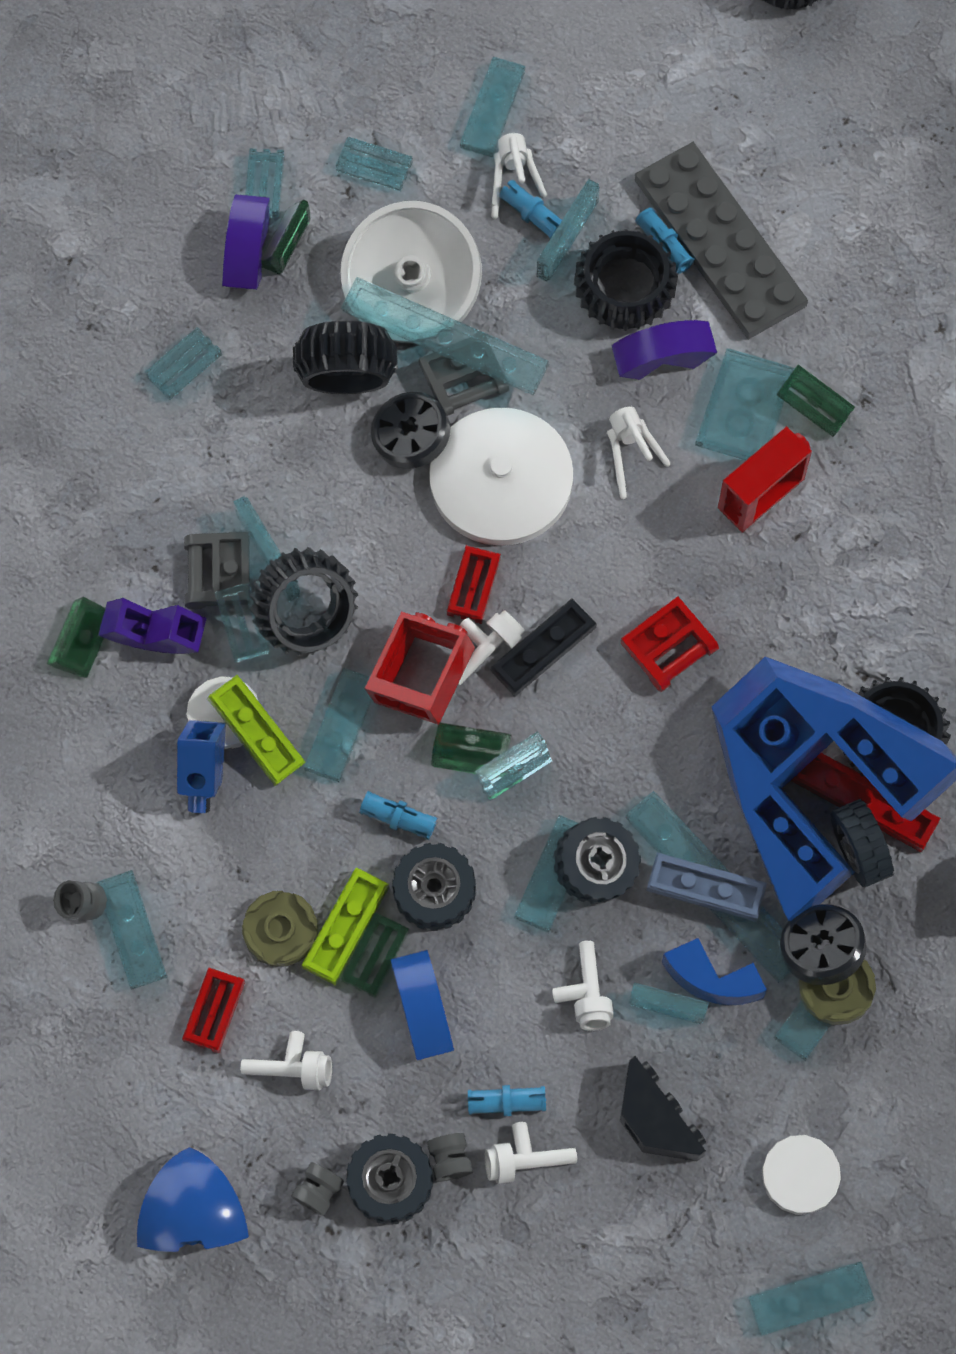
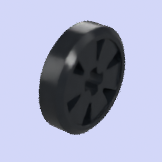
[371,392,450,469]
[780,904,867,985]

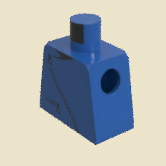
[177,720,226,813]

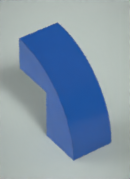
[662,938,767,1005]
[390,950,454,1060]

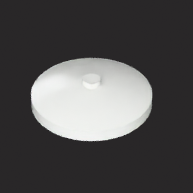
[341,201,482,344]
[430,408,573,546]

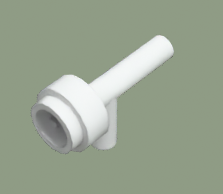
[458,610,525,685]
[552,941,613,1031]
[240,1031,332,1090]
[485,1122,577,1184]

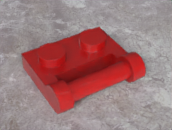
[620,596,719,692]

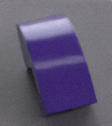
[222,194,270,290]
[611,320,717,380]
[98,598,207,654]

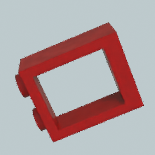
[718,426,812,533]
[364,611,475,725]

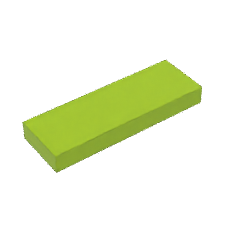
[207,674,306,786]
[301,867,389,985]

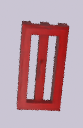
[447,545,501,624]
[182,967,245,1053]

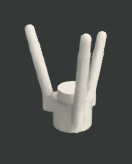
[491,133,547,219]
[607,407,670,499]

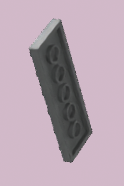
[635,141,808,340]

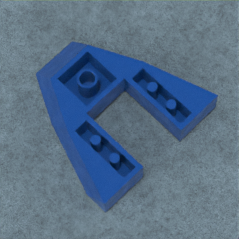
[711,656,956,921]

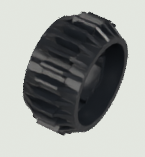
[574,229,678,331]
[293,321,398,394]
[249,547,359,656]
[843,677,951,777]

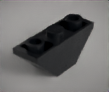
[620,1056,706,1161]

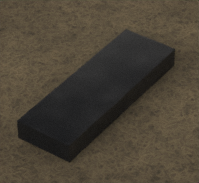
[490,598,597,697]

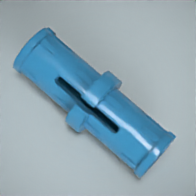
[499,180,566,240]
[635,207,695,274]
[359,791,438,840]
[468,1085,546,1116]

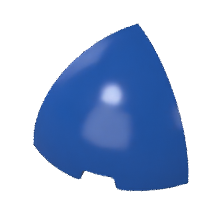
[137,1147,249,1252]

